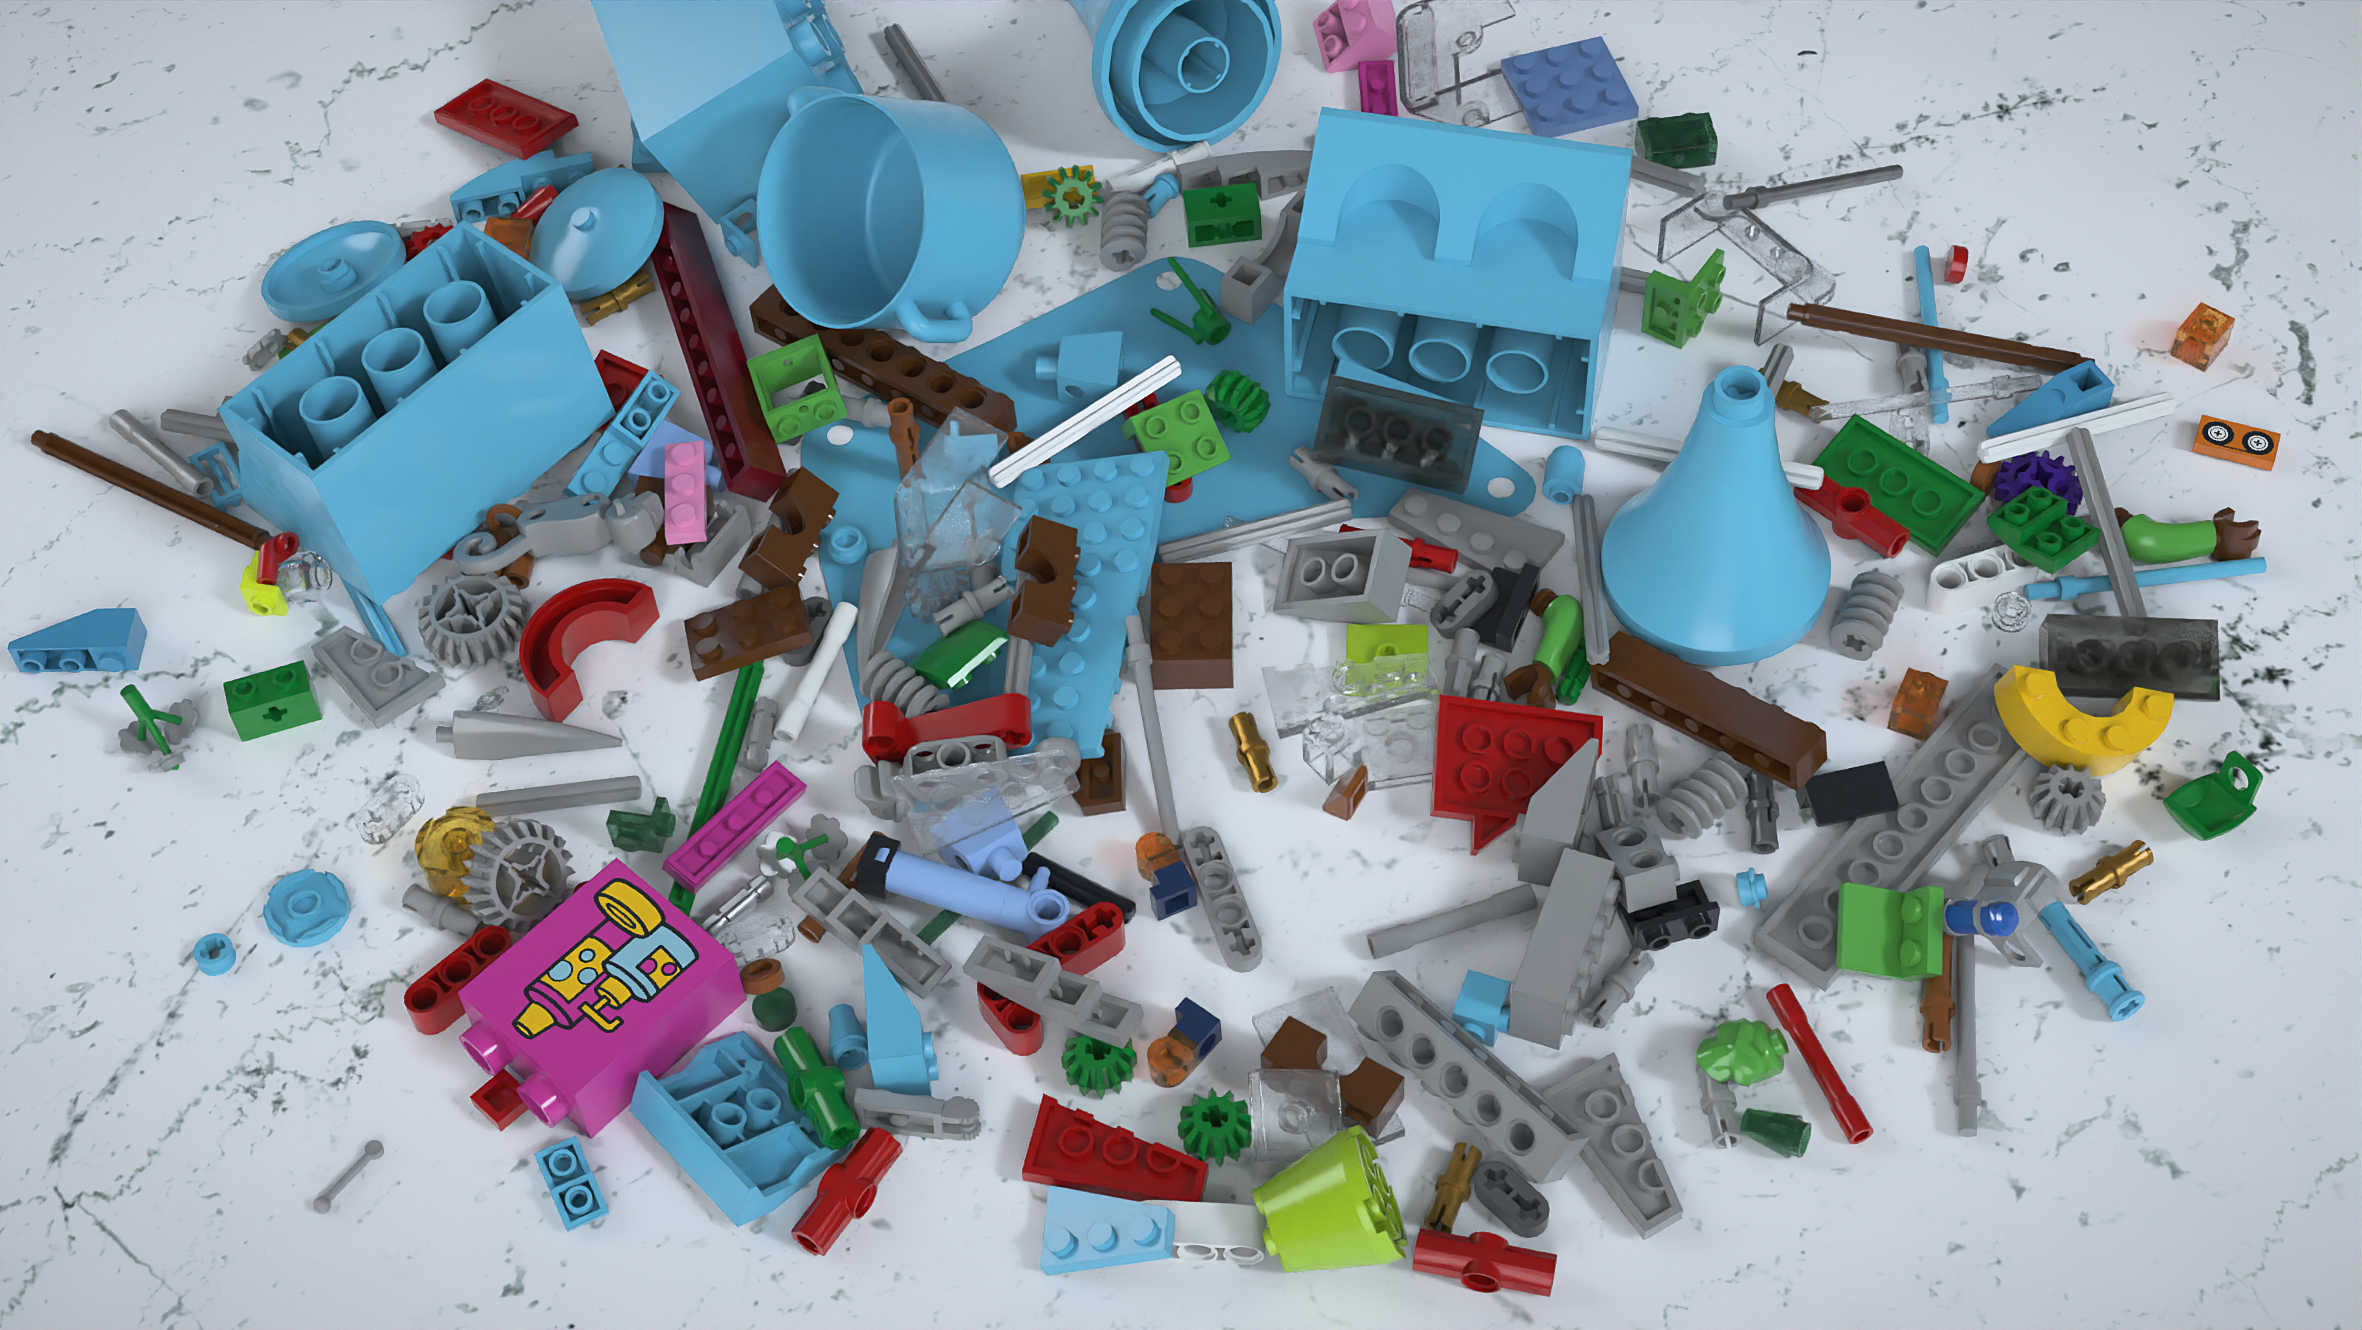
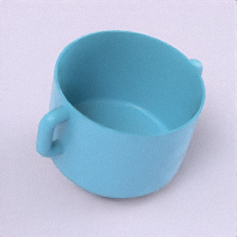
[756,85,1026,343]

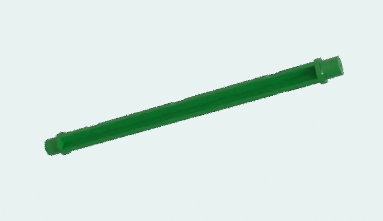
[668,659,765,917]

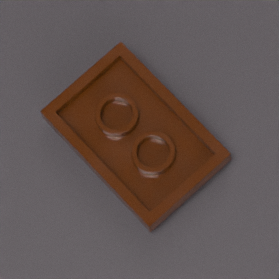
[684,582,814,682]

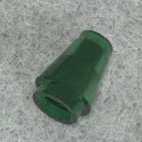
[1740,1108,1812,1159]

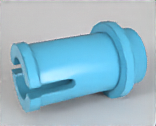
[1142,173,1181,219]

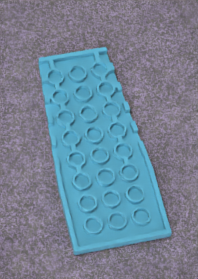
[988,450,1170,764]

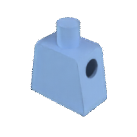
[628,420,727,495]
[927,787,1028,881]

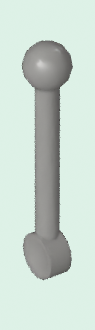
[313,1140,384,1214]

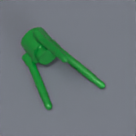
[1150,256,1231,345]

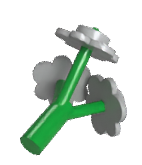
[118,684,198,772]
[756,814,848,897]

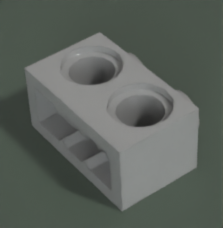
[1594,820,1680,913]

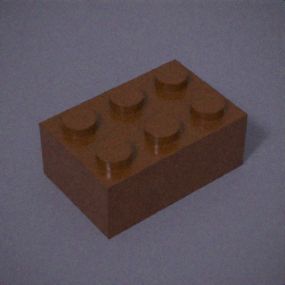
[1150,562,1234,690]

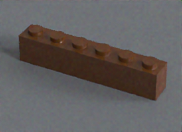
[1589,630,1827,792]

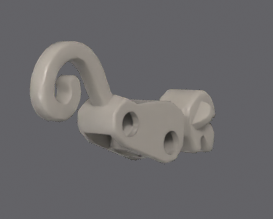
[453,491,665,575]
[854,735,1081,823]

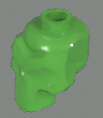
[1696,1018,1789,1087]

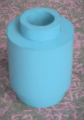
[1542,445,1586,505]

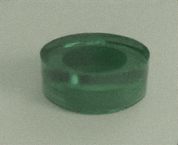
[752,987,797,1032]

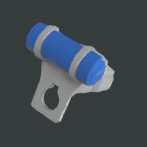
[1943,860,2060,968]

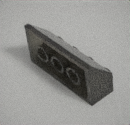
[1310,374,1485,495]
[2039,614,2220,702]

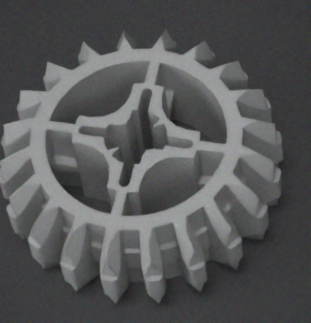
[418,571,528,670]
[460,818,576,933]

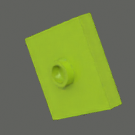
[1346,624,1428,699]

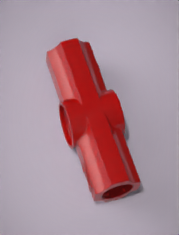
[1793,474,1910,559]
[791,1127,903,1256]
[1412,1228,1557,1297]

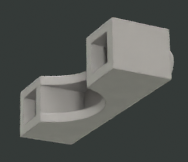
[1220,189,1306,325]

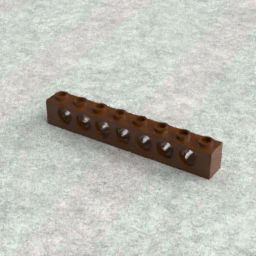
[749,283,1017,445]

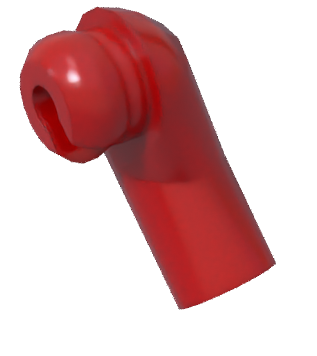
[256,531,300,586]

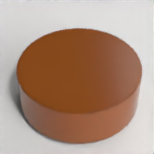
[1970,460,2002,497]
[739,958,785,995]

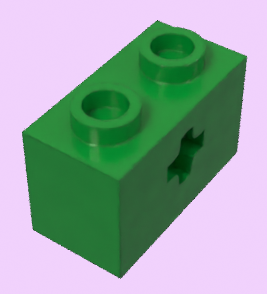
[1182,182,1262,248]
[223,660,322,742]

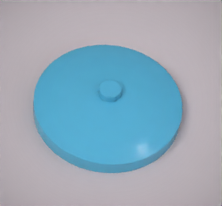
[530,168,664,300]
[261,220,406,322]

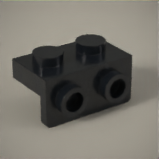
[1617,879,1720,951]

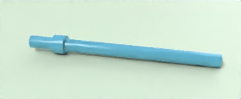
[1914,245,1950,424]
[2023,557,2267,601]

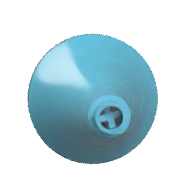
[1066,0,1282,153]
[1601,365,1831,666]

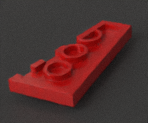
[1022,1093,1209,1202]

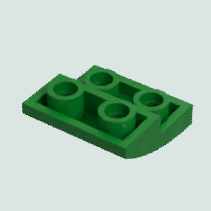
[1986,485,2101,575]
[905,620,1010,691]

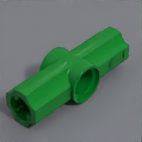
[773,1026,861,1151]

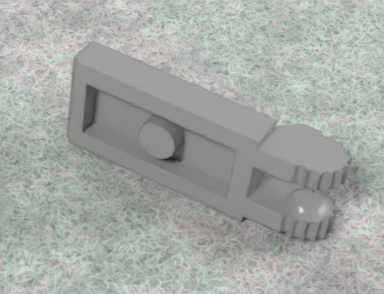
[853,1088,981,1141]

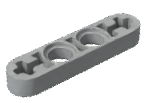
[1183,826,1263,973]

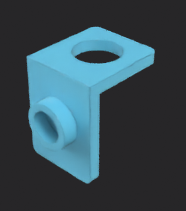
[719,198,759,268]

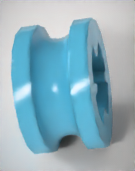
[193,933,236,976]

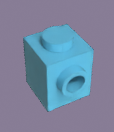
[1452,970,1511,1048]

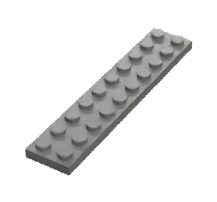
[1753,663,2029,992]

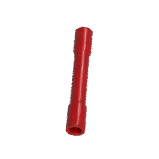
[1766,983,1874,1144]

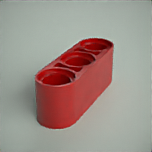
[404,925,514,1035]

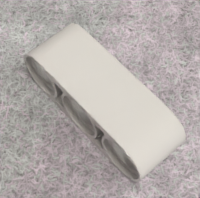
[1925,544,2039,616]
[1141,1200,1267,1265]

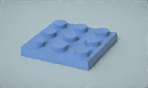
[1500,36,1639,138]

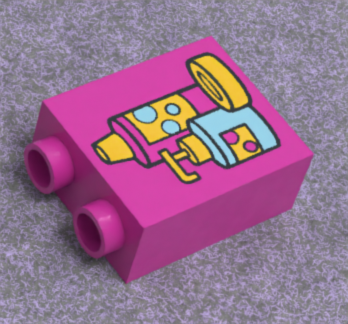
[458,858,747,1139]

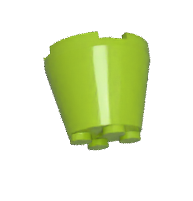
[1253,1125,1408,1273]

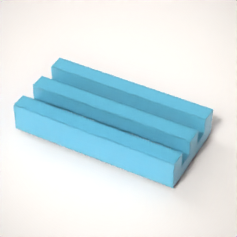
[188,441,243,512]

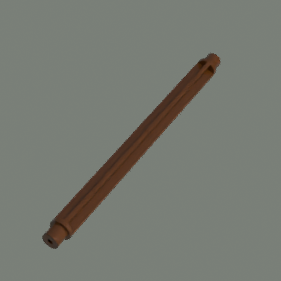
[1786,302,2095,373]
[31,430,273,551]

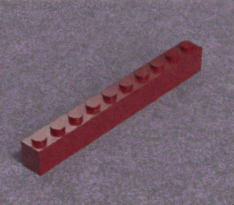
[650,201,788,503]

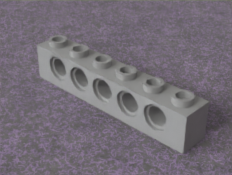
[1347,970,1590,1184]

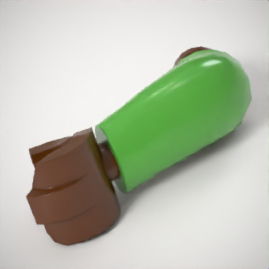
[2114,507,2262,564]
[1503,588,1584,709]

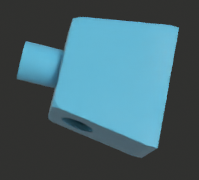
[1036,331,1125,406]

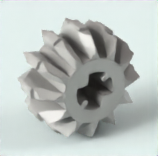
[2030,763,2106,837]

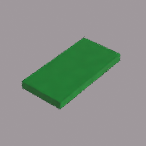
[1811,413,1985,558]

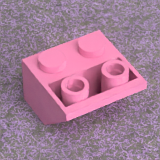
[1313,0,1404,73]

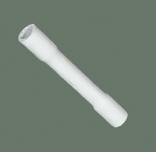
[773,602,859,744]

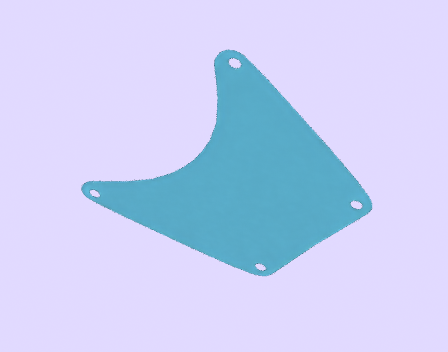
[801,256,1536,814]

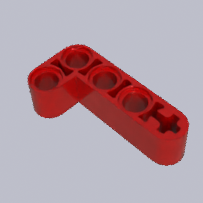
[862,693,1032,767]
[977,902,1126,1056]

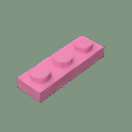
[665,440,707,545]

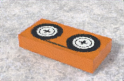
[2192,414,2281,471]

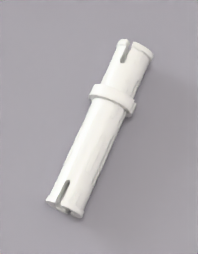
[1106,140,1213,193]

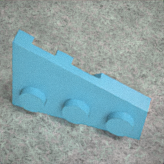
[1040,1185,1176,1275]

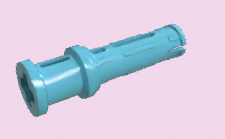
[2038,901,2146,1022]

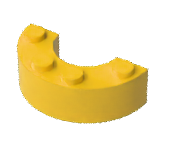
[1994,664,2174,777]

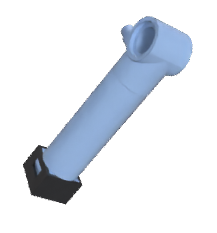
[857,833,1070,944]

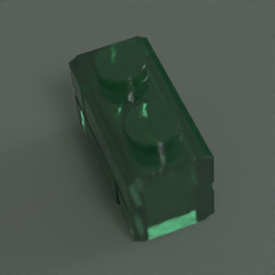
[1635,112,1718,169]

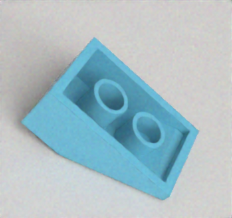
[862,944,939,1096]

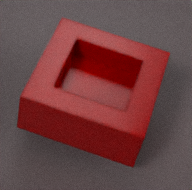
[470,1069,528,1132]

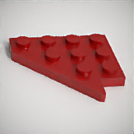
[1430,694,1603,856]

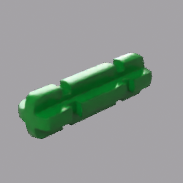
[1555,636,1591,706]

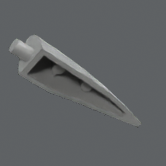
[856,538,916,677]
[436,710,623,760]

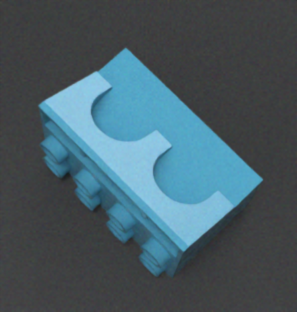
[590,0,865,225]
[1284,107,1633,441]
[217,220,616,607]

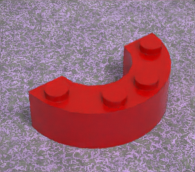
[519,578,660,723]

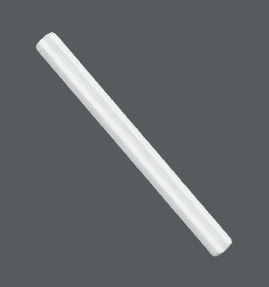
[987,355,1181,489]
[1976,392,2178,464]
[1595,426,1824,490]

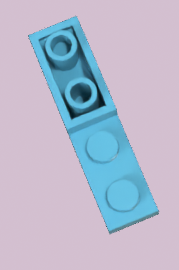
[449,149,595,224]
[562,369,681,506]

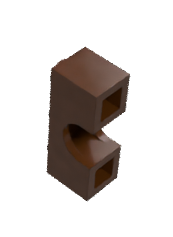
[738,466,840,591]
[1007,515,1081,648]
[1260,1016,1405,1140]

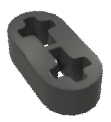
[1430,570,1500,639]
[781,596,833,667]
[1475,1161,1550,1238]

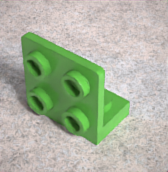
[1641,248,1726,349]
[1120,388,1231,488]
[1836,882,1944,982]

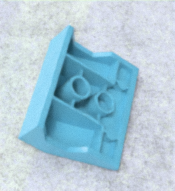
[629,1030,853,1227]

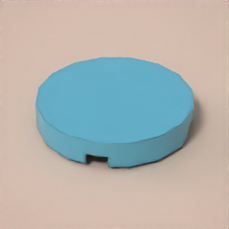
[263,869,351,948]

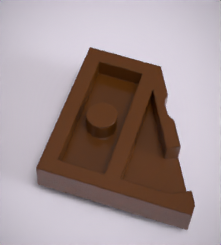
[1054,733,1126,817]

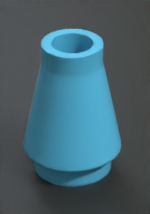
[828,1004,869,1070]

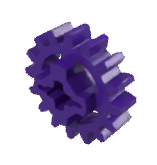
[1994,450,2083,516]

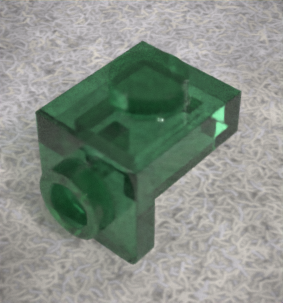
[606,796,676,853]

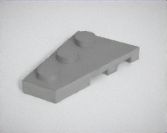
[311,626,447,729]

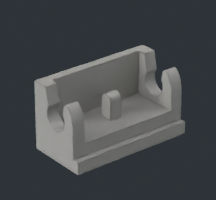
[674,499,753,588]

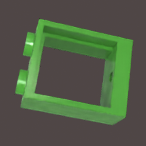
[746,333,849,444]

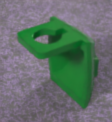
[2163,751,2263,841]

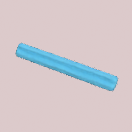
[339,576,407,658]

